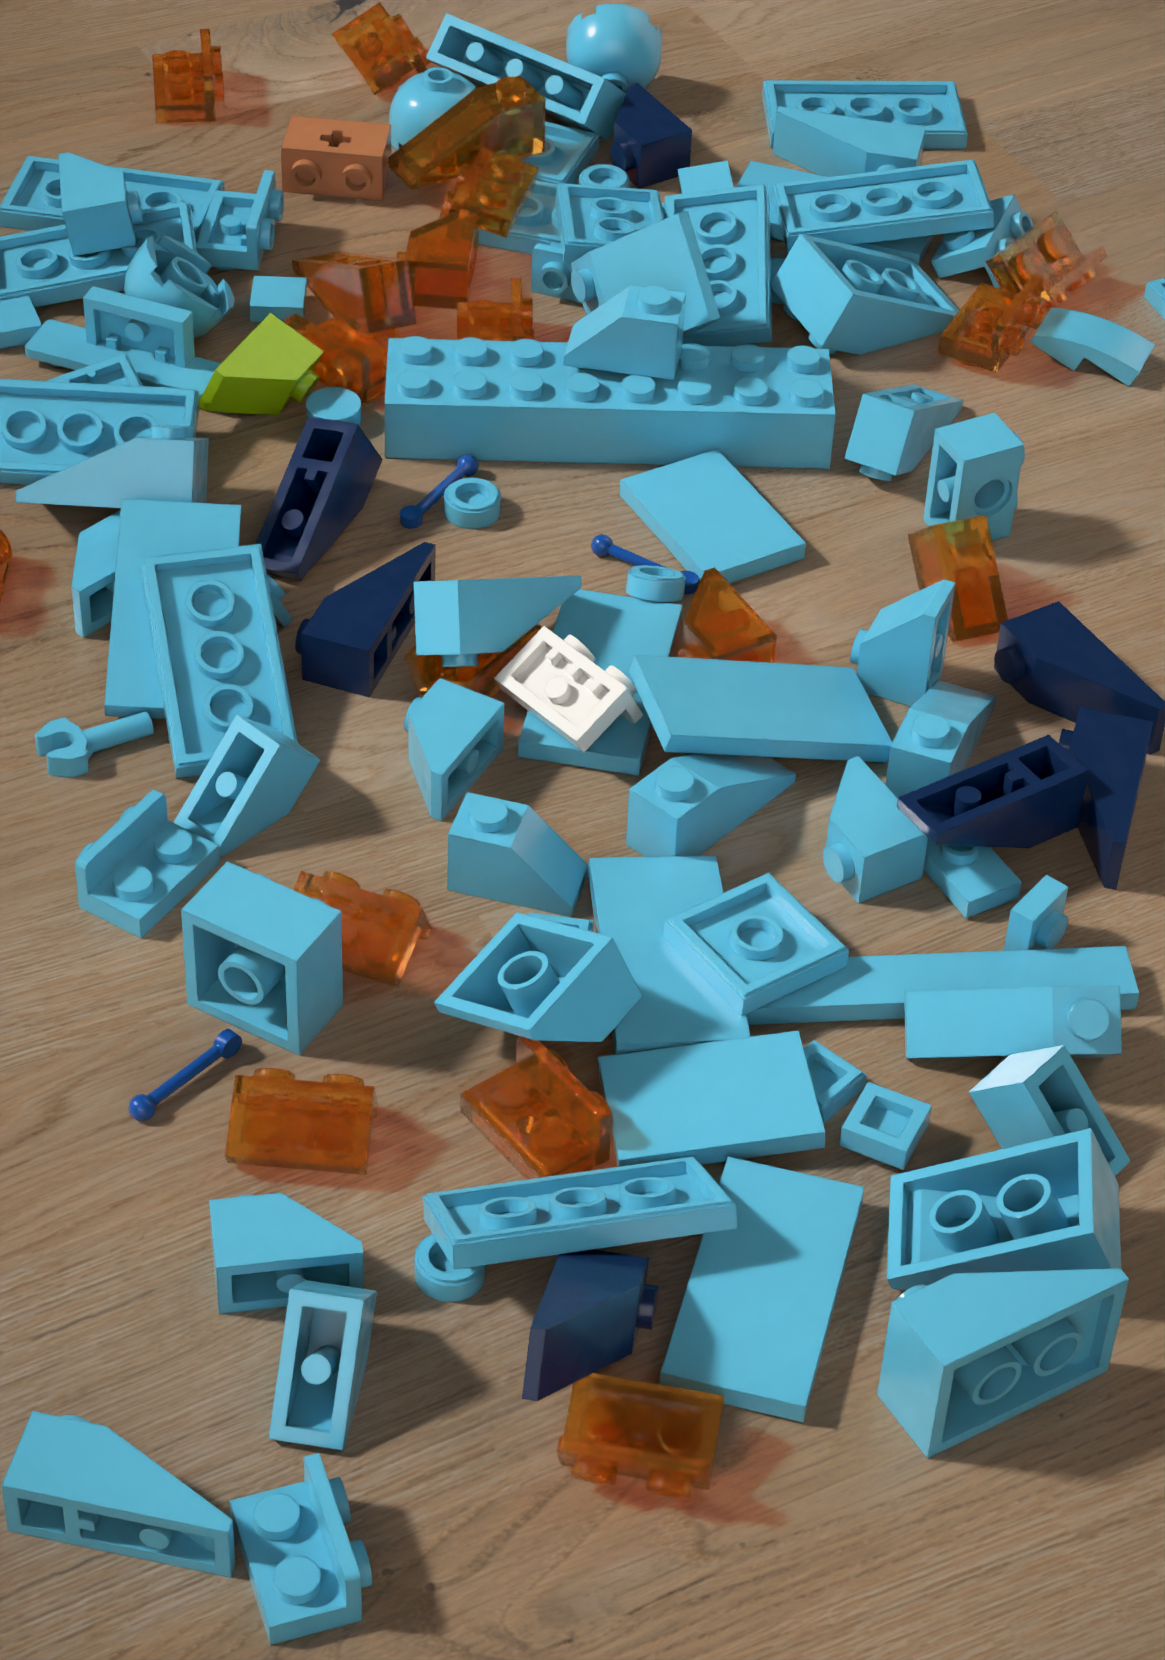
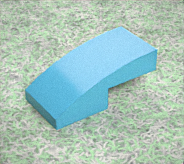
[1030,307,1155,386]

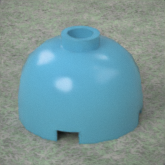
[566,4,662,93]
[388,67,487,163]
[124,235,235,339]

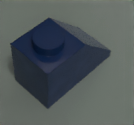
[610,83,692,189]

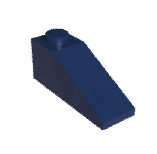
[256,416,383,580]
[295,542,436,697]
[994,601,1165,755]
[1059,707,1153,890]
[897,735,1089,848]
[522,1249,659,1401]

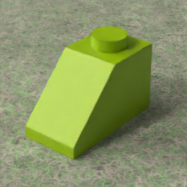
[200,313,324,415]

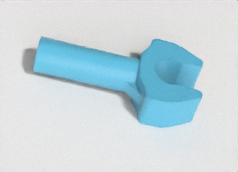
[35,711,154,777]

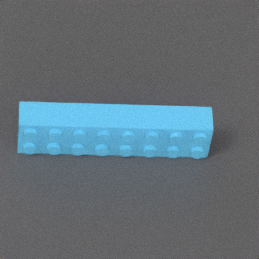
[385,336,836,469]

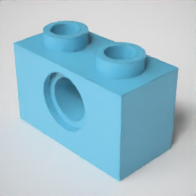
[923,413,1025,552]

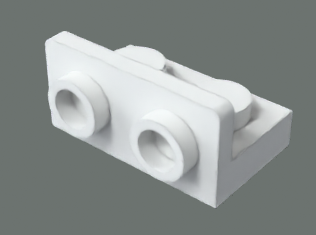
[494,626,643,753]

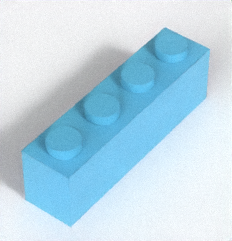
[426,13,626,141]

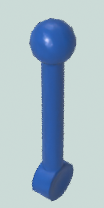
[400,454,479,529]
[591,534,699,594]
[128,1029,242,1121]

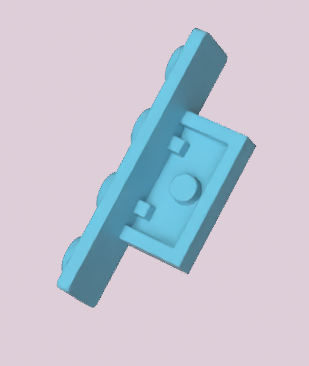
[25,286,221,399]

